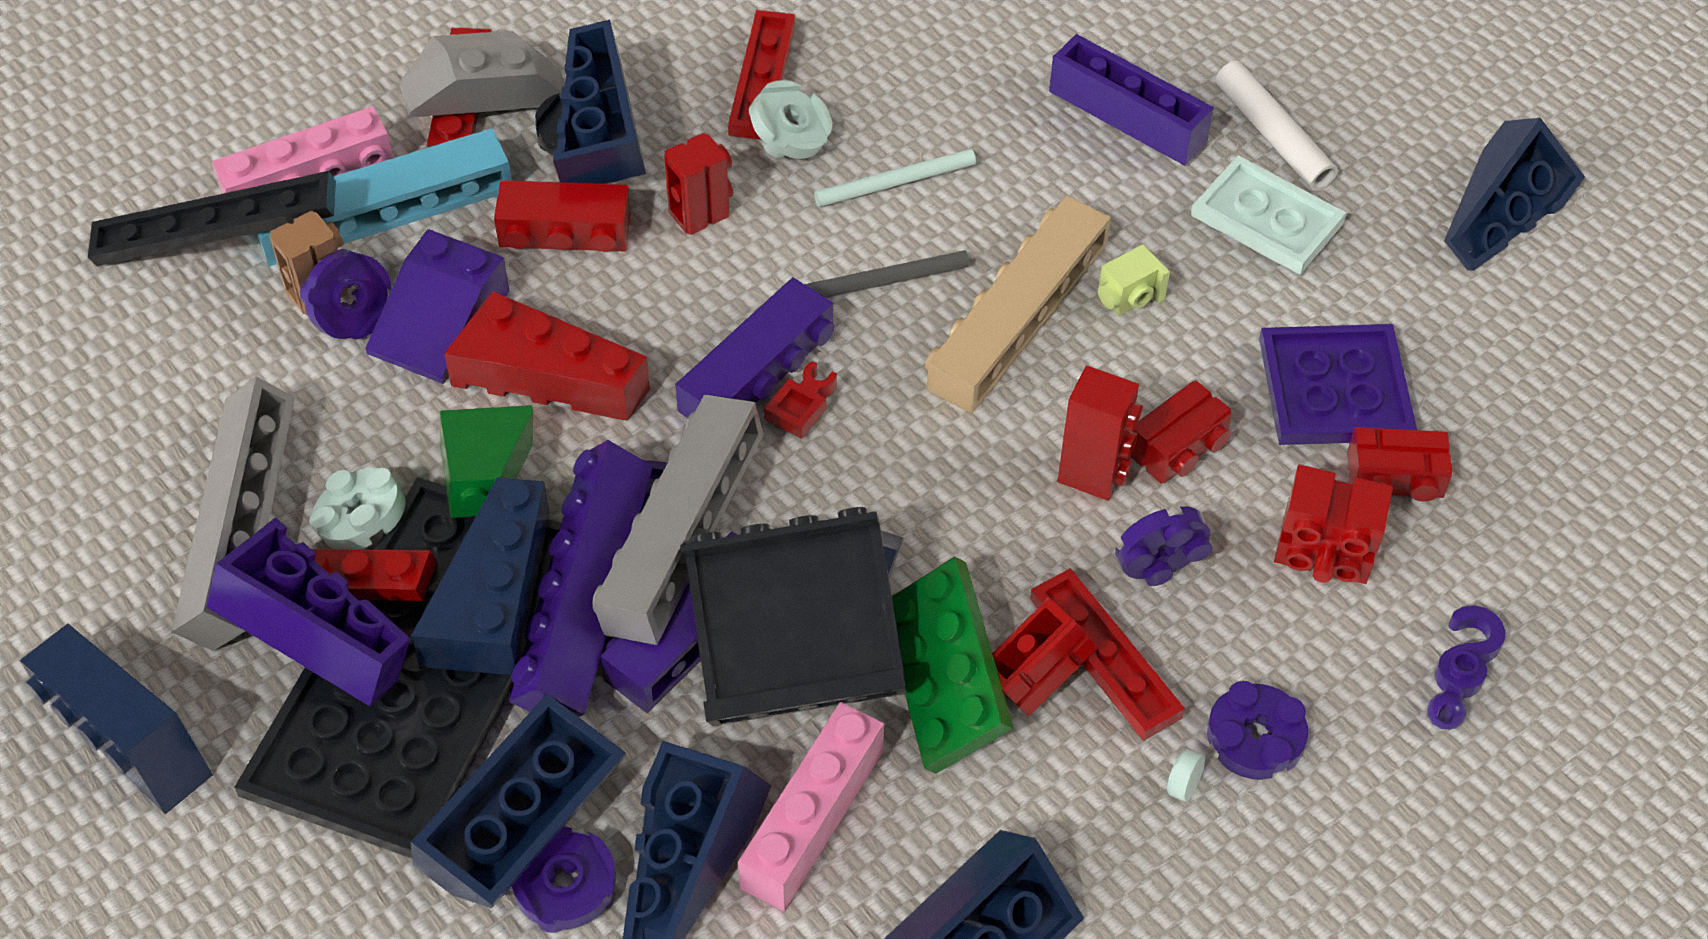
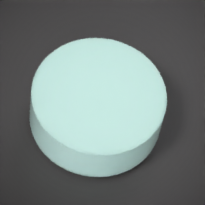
[1167,749,1205,802]

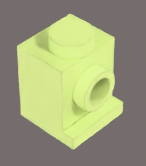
[1098,244,1170,316]

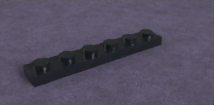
[87,171,336,266]

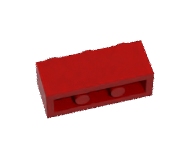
[494,180,631,252]
[1057,365,1143,501]

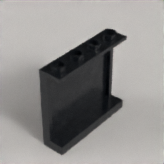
[680,507,908,726]

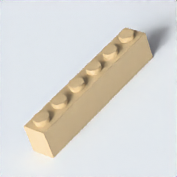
[925,195,1111,414]

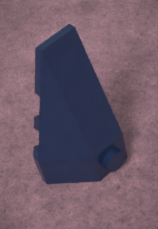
[623,741,772,939]

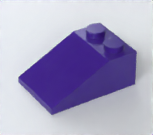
[365,229,510,384]

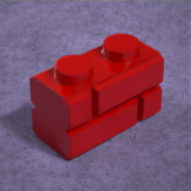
[664,133,734,235]
[1130,380,1233,484]
[1347,427,1452,502]
[992,597,1098,717]

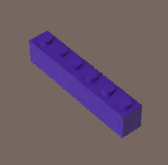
[509,440,653,717]

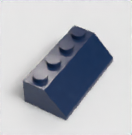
[411,694,626,909]
[884,830,1084,939]

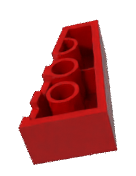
[444,291,650,421]

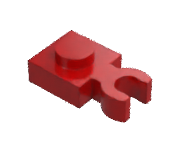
[764,361,837,439]

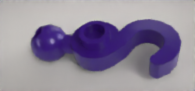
[1427,605,1506,731]

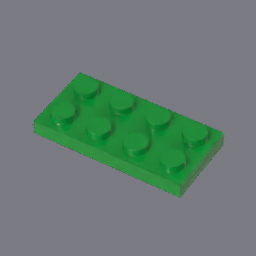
[892,556,1014,774]

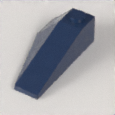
[1444,117,1585,271]

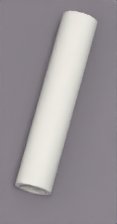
[1215,60,1338,191]

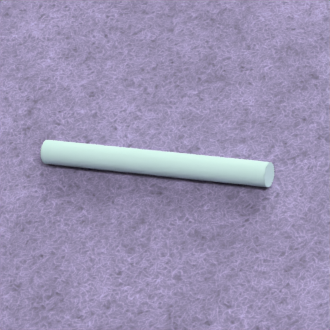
[814,149,976,207]

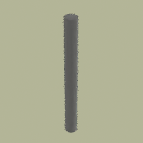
[805,250,969,297]

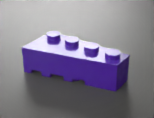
[206,517,410,706]

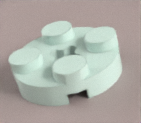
[748,80,832,159]
[309,468,406,550]

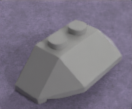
[400,31,565,117]

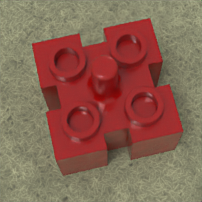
[1274,464,1393,584]

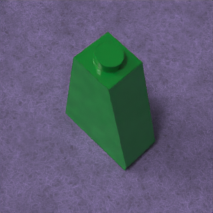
[440,405,533,518]

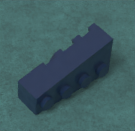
[553,19,646,184]

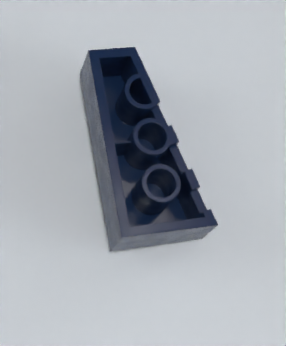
[411,478,550,675]
[19,623,213,814]

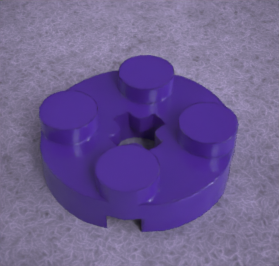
[300,249,391,340]
[1115,506,1213,586]
[1207,681,1309,780]
[512,827,616,933]

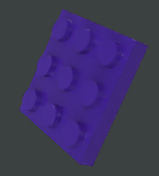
[1259,324,1417,445]

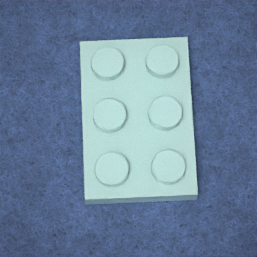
[1191,155,1347,275]

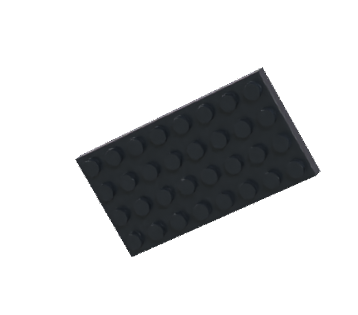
[234,477,561,858]

